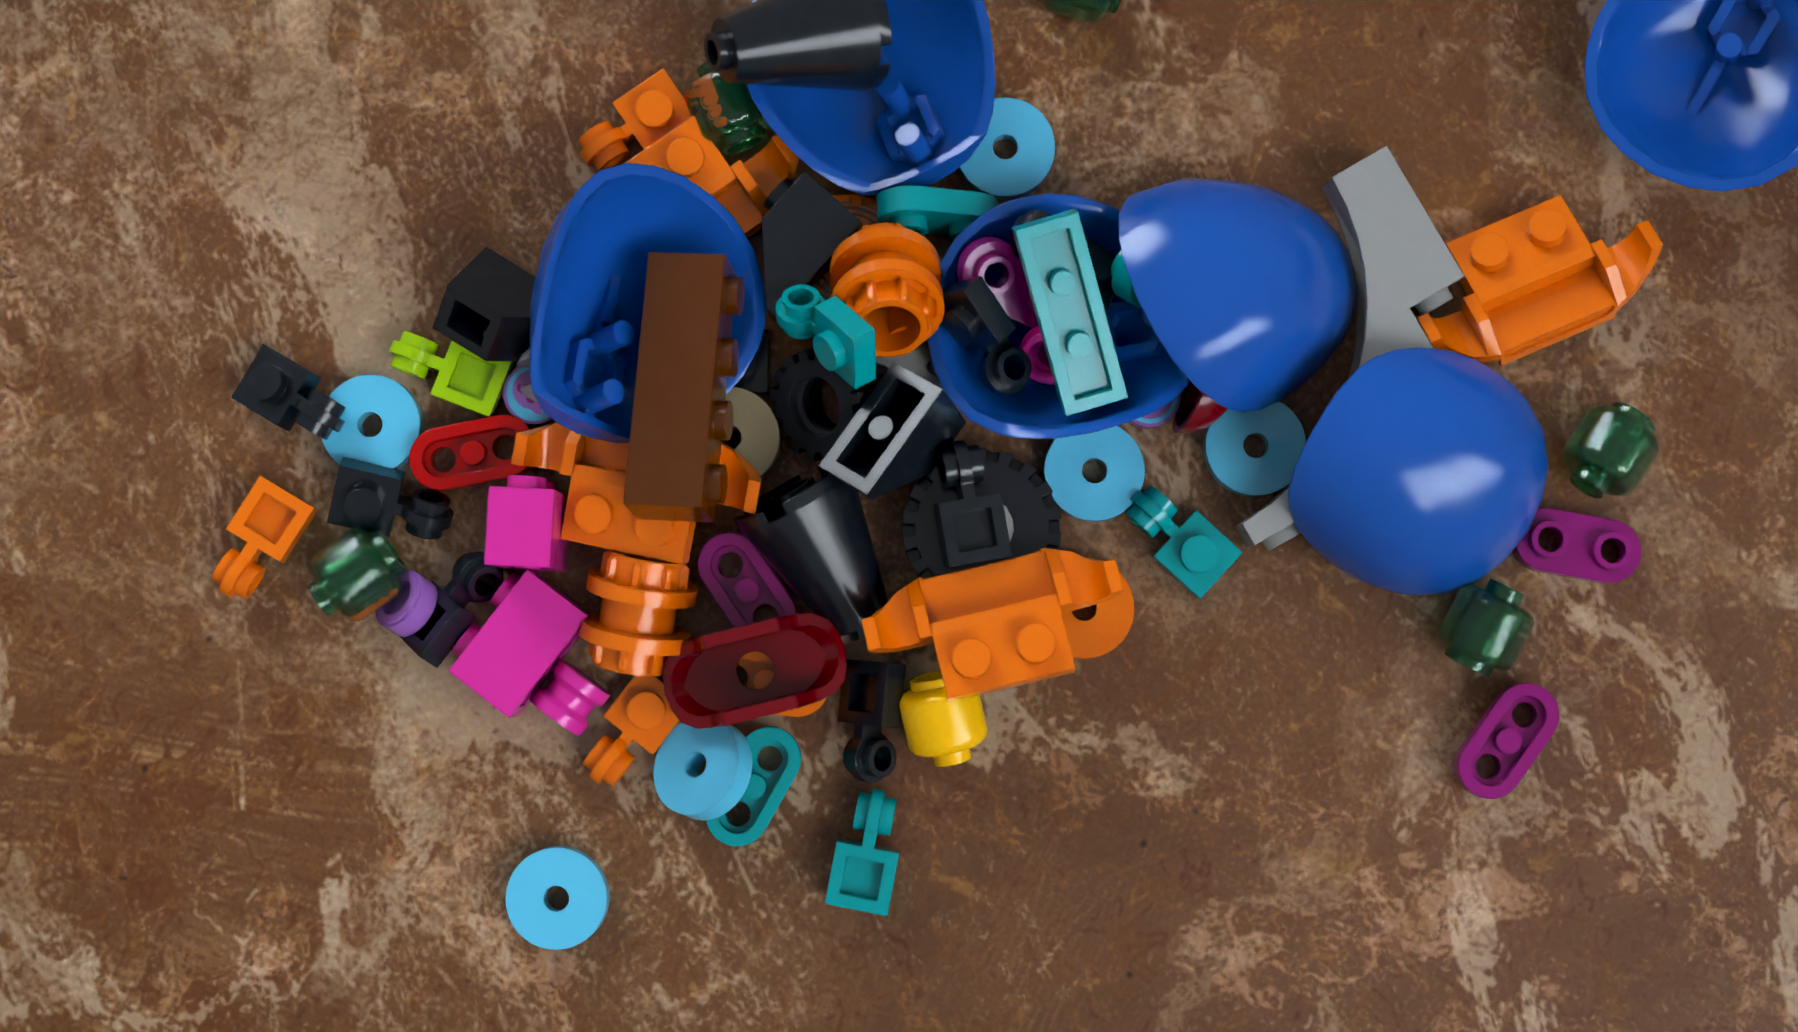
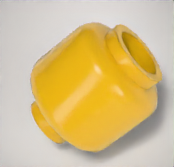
[899,670,988,767]

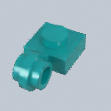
[776,284,876,389]
[1125,485,1243,599]
[825,788,900,916]

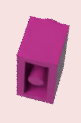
[484,475,569,572]
[449,569,591,718]

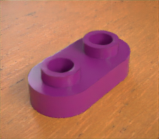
[957,237,1038,328]
[1512,508,1641,583]
[698,533,797,628]
[1454,683,1559,799]

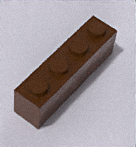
[623,252,745,523]

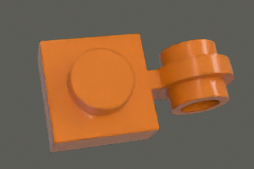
[578,68,700,171]
[212,476,318,600]
[582,675,680,787]

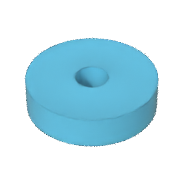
[958,98,1055,201]
[322,375,425,470]
[1203,401,1306,497]
[1043,426,1145,522]
[653,722,753,821]
[505,846,610,950]

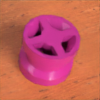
[529,658,611,736]

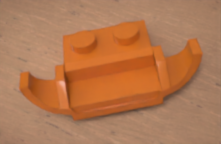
[624,116,799,240]
[1417,195,1663,366]
[511,422,762,564]
[861,548,1123,703]

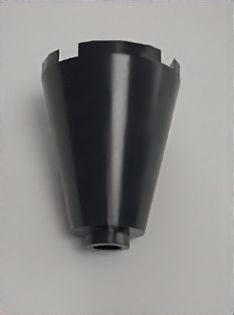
[704,0,892,91]
[734,465,888,641]

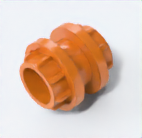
[829,223,945,357]
[578,549,699,676]

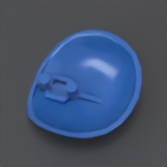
[746,0,996,195]
[1584,0,1798,192]
[530,163,766,443]
[1119,178,1357,412]
[927,193,1189,439]
[1288,347,1548,596]

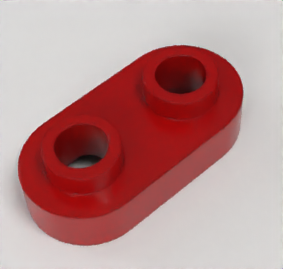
[409,415,531,492]

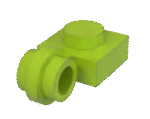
[388,331,514,417]

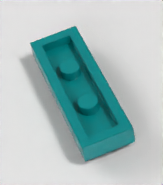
[1012,209,1128,416]

